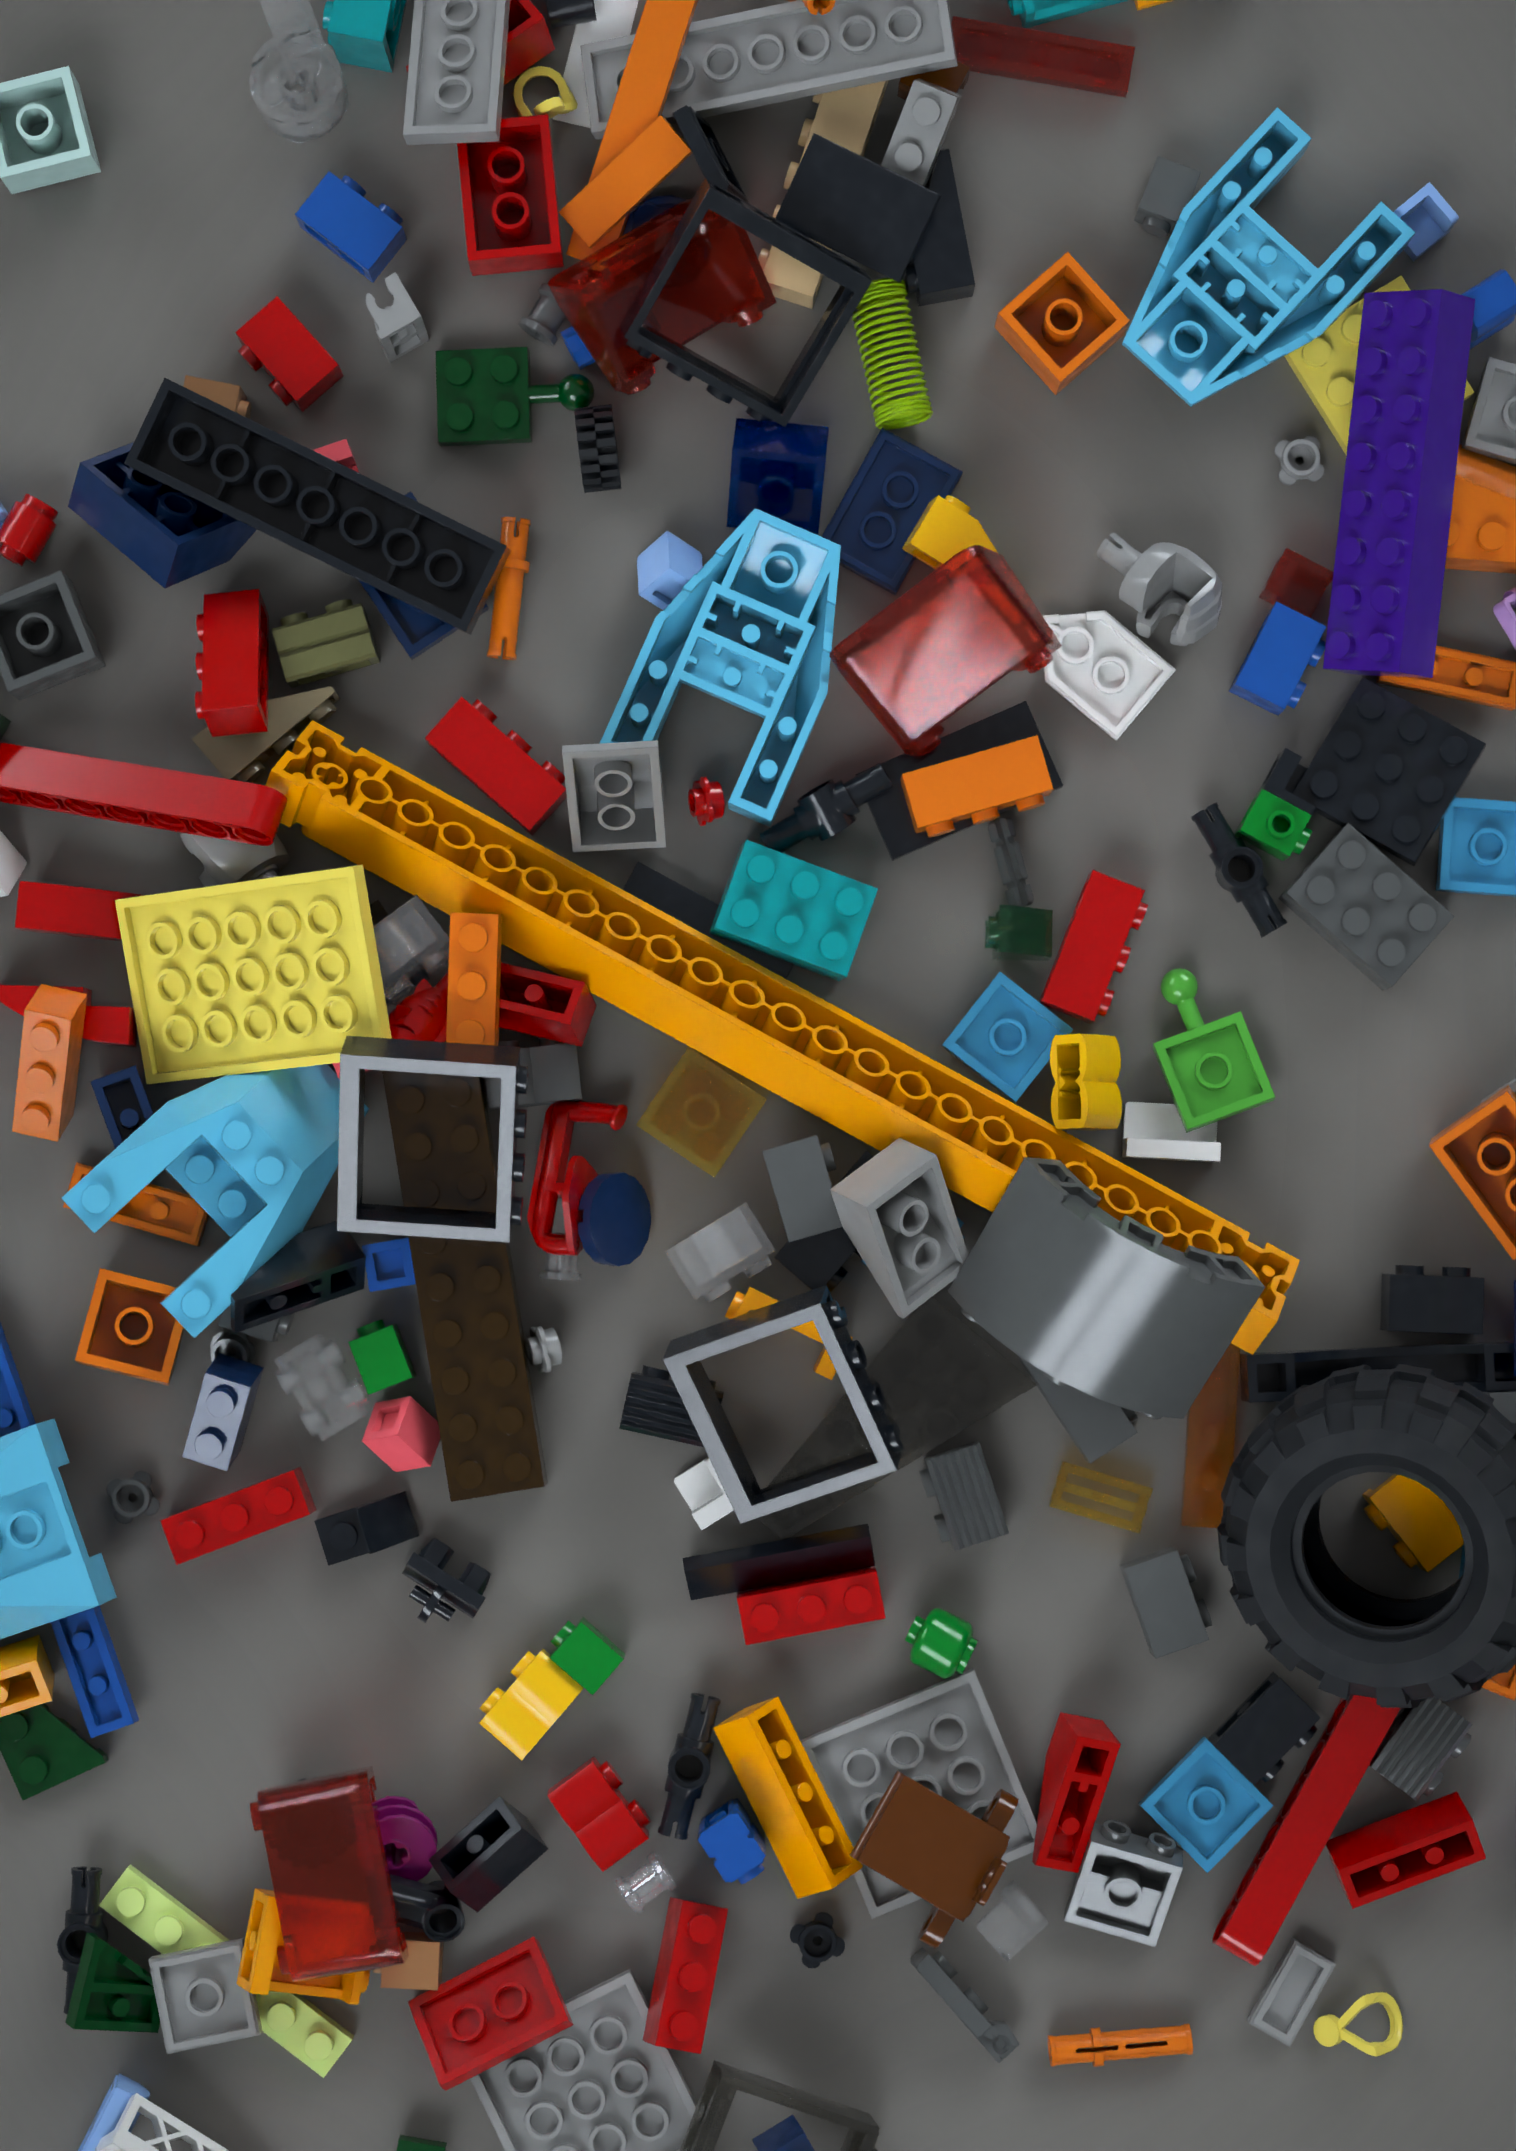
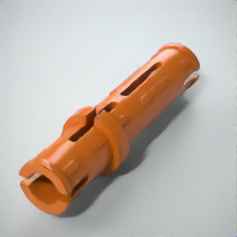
[486,517,531,660]
[1047,2023,1193,2067]

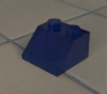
[726,418,829,535]

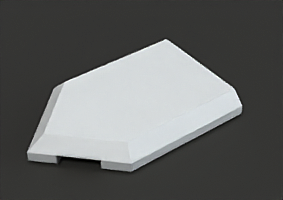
[1039,610,1176,741]

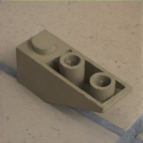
[192,686,341,783]

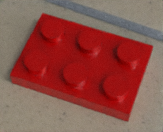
[407,1936,573,2091]

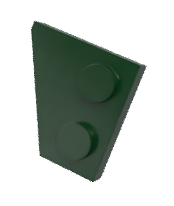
[0,1703,109,1800]
[65,1933,160,2033]

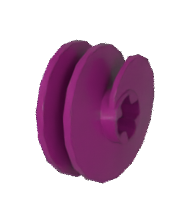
[352,1796,437,1881]

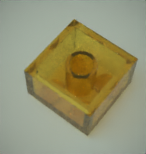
[636,1047,767,1179]

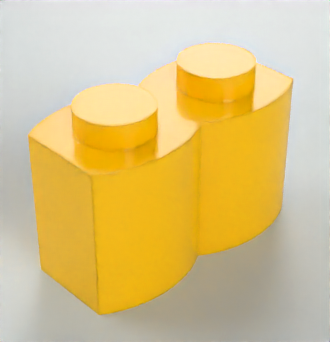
[1050,1033,1122,1131]
[479,1649,584,1761]

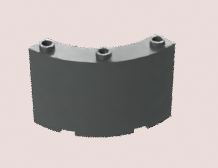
[948,1157,1265,1419]

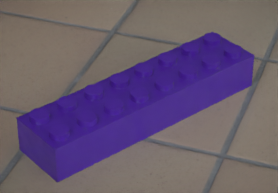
[1323,289,1475,678]

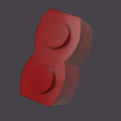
[547,1756,651,1872]

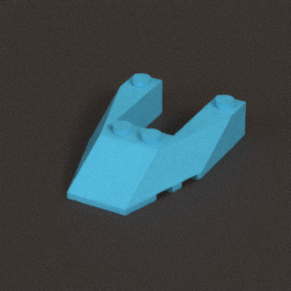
[1122,107,1416,407]
[600,508,841,828]
[61,1064,369,1338]

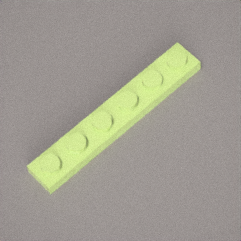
[99,1864,354,2078]

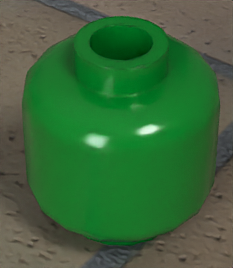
[905,1608,978,1679]

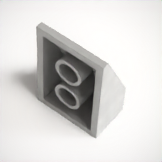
[562,740,666,853]
[830,1137,968,1319]

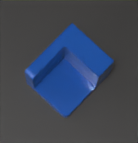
[362,1237,416,1292]

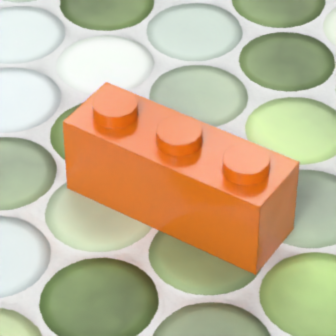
[900,735,1053,838]
[446,913,502,1046]
[12,984,87,1142]

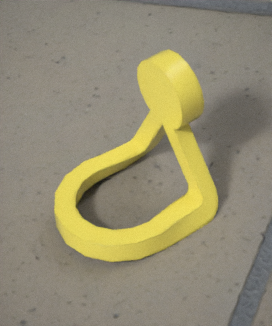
[513,66,578,119]
[1313,1992,1403,2057]

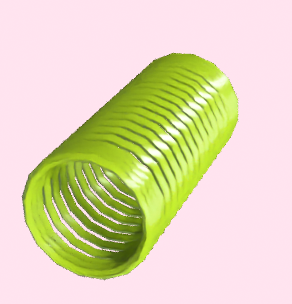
[852,278,933,430]

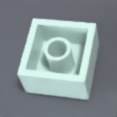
[0,66,101,194]

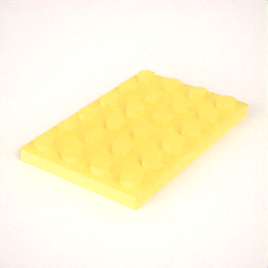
[115,864,392,1084]

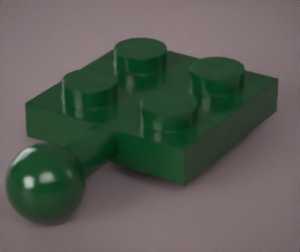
[435,347,594,447]

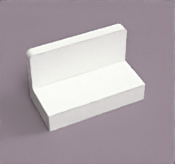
[1121,1102,1221,1163]

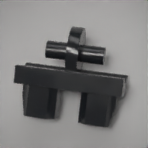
[402,1538,491,1623]

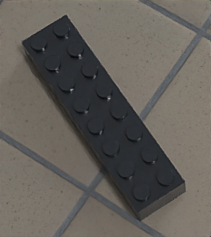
[124,378,511,635]

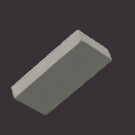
[1247,1938,1336,2047]

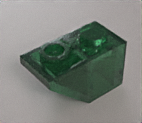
[984,905,1053,961]

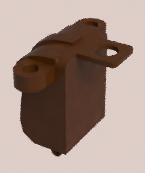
[849,1771,1019,1949]

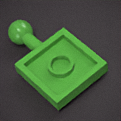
[1152,968,1275,1133]

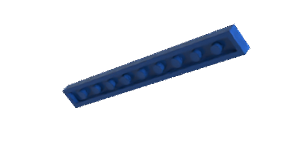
[0,1322,139,1738]

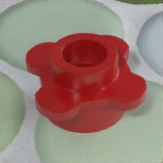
[688,776,725,826]

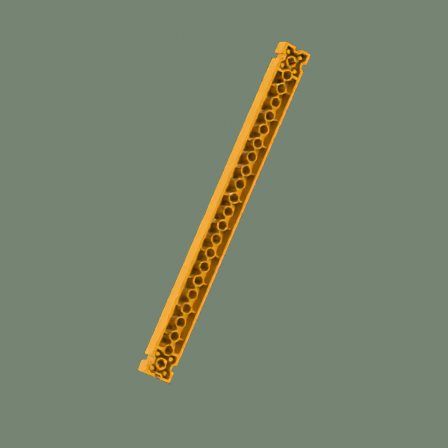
[265,720,1300,1355]

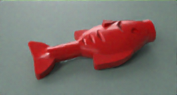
[388,971,448,1042]

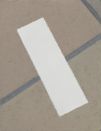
[553,0,639,128]

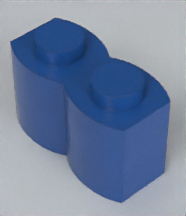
[1461,269,1516,350]

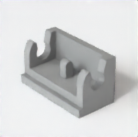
[366,272,430,363]

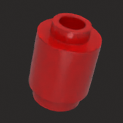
[0,494,58,567]

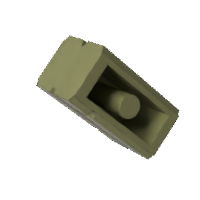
[272,599,380,688]

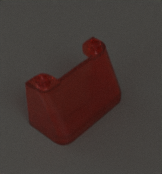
[548,198,777,395]
[829,545,1062,756]
[250,1766,409,1983]

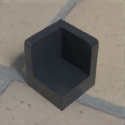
[1258,748,1317,817]

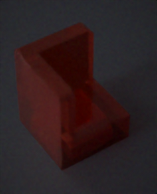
[1259,548,1333,618]

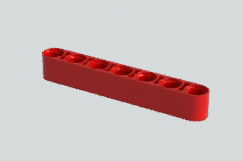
[0,743,288,846]
[1212,1695,1400,1966]

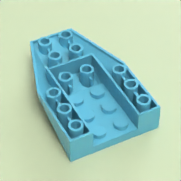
[0,1418,117,1639]

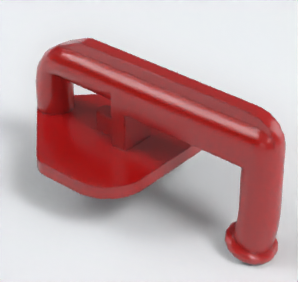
[527,1101,628,1256]

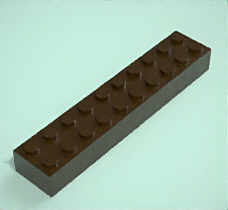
[382,1041,548,1502]

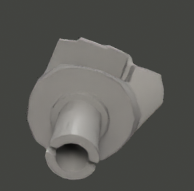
[1097,533,1222,646]
[179,832,290,887]

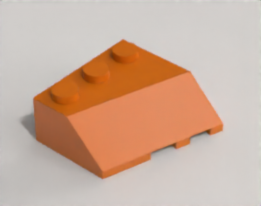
[1445,444,1516,574]

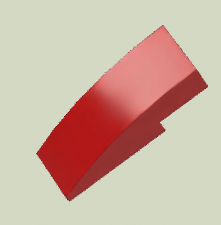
[15,881,142,941]
[0,985,137,1047]

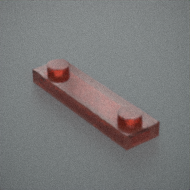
[952,16,1135,98]

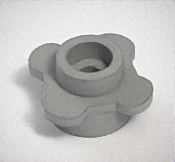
[1274,436,1324,486]
[525,1326,562,1373]

